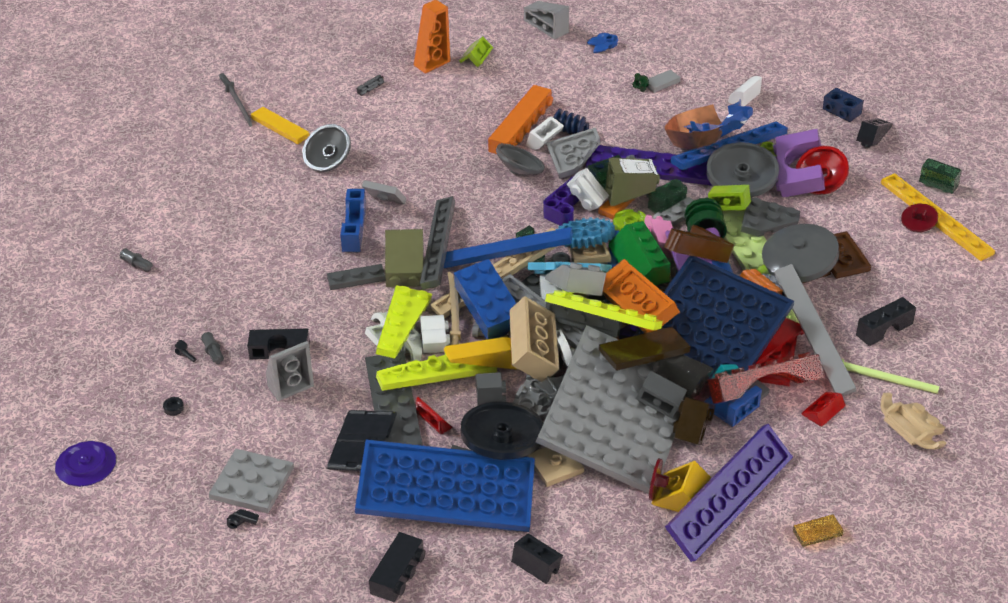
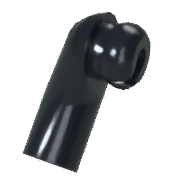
[227,509,259,529]

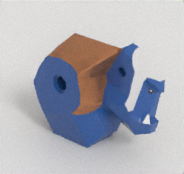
[665,99,753,149]

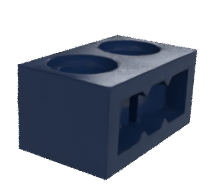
[822,87,864,122]

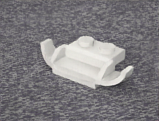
[365,312,422,361]

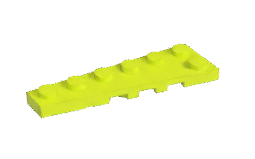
[376,285,432,359]
[545,290,663,330]
[376,353,497,391]

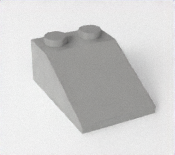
[545,262,606,296]
[266,341,314,401]

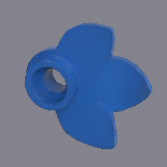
[587,33,618,53]

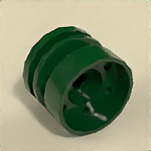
[684,198,727,239]

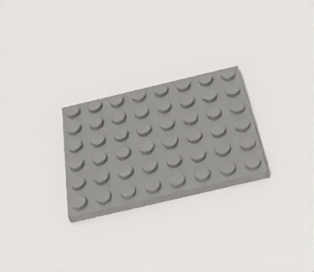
[536,325,695,494]

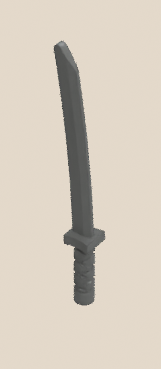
[219,73,252,127]

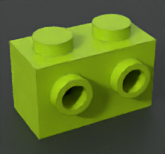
[708,185,751,211]

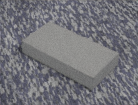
[647,69,681,93]

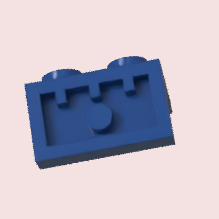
[704,385,762,427]

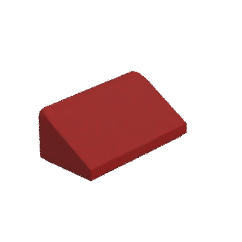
[801,392,846,427]
[416,397,453,434]

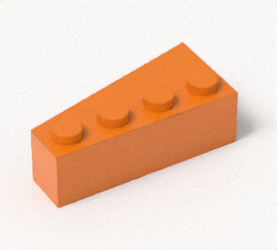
[414,0,450,73]

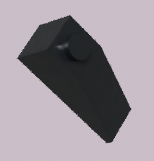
[856,118,893,148]

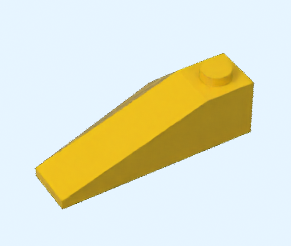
[444,337,517,370]

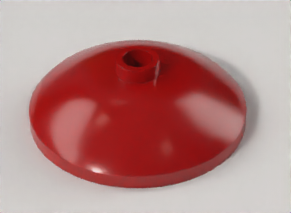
[796,146,849,195]

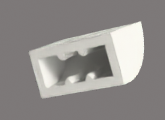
[728,76,762,106]
[526,116,564,150]

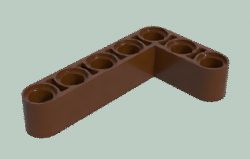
[664,225,735,263]

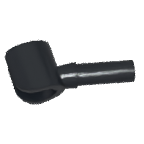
[175,340,197,362]

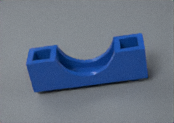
[340,189,366,252]

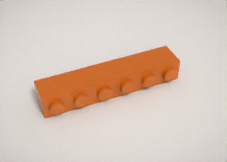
[488,85,553,154]

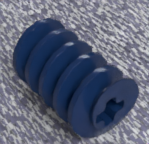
[553,108,589,134]

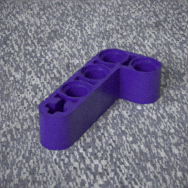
[543,175,580,226]

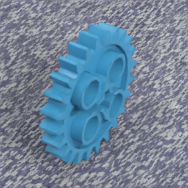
[556,217,615,249]

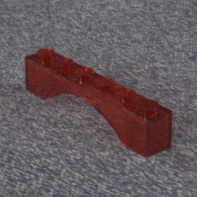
[708,352,825,404]

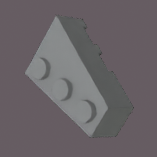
[524,1,569,39]

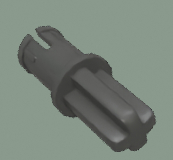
[120,248,153,272]
[201,332,224,364]

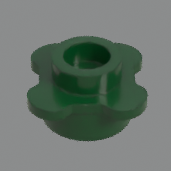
[632,73,649,92]

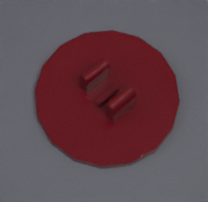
[901,203,938,233]
[649,458,669,501]

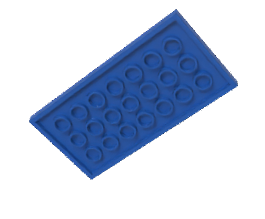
[355,440,535,532]

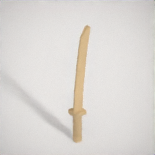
[448,272,461,345]

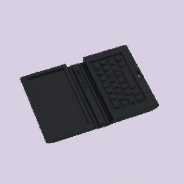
[327,410,397,471]

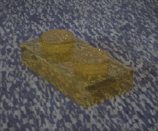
[793,514,843,547]

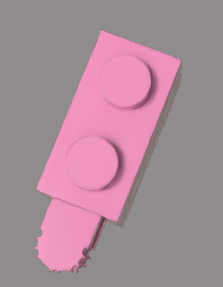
[644,215,673,258]

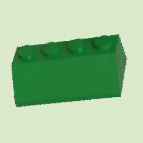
[608,221,671,285]

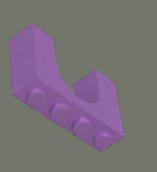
[773,129,825,197]

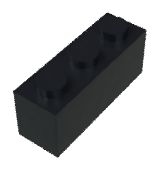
[369,532,426,602]

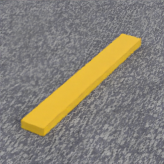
[881,173,995,261]

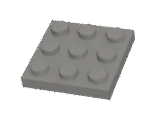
[209,449,294,513]

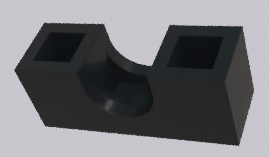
[856,297,916,346]
[247,328,310,360]

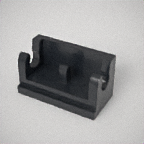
[511,533,563,584]

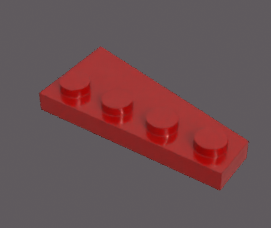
[751,318,804,371]

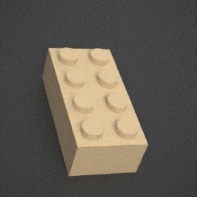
[510,296,559,382]

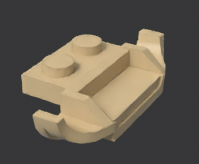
[881,392,946,450]

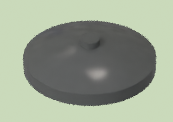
[707,142,779,197]
[762,224,839,282]

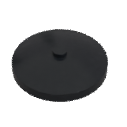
[460,402,543,460]

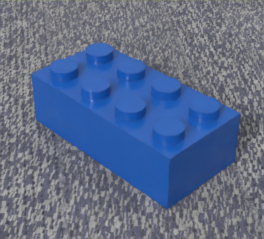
[454,259,516,340]

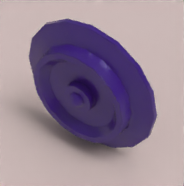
[55,441,116,487]

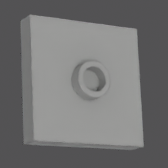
[362,180,406,204]

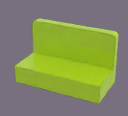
[459,36,493,67]

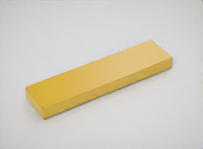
[251,107,310,144]

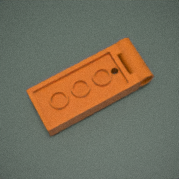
[602,259,680,333]

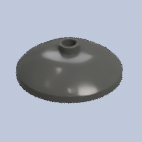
[303,124,351,172]
[496,143,545,175]

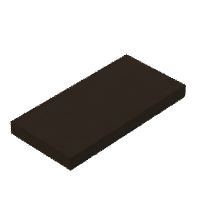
[599,327,690,371]

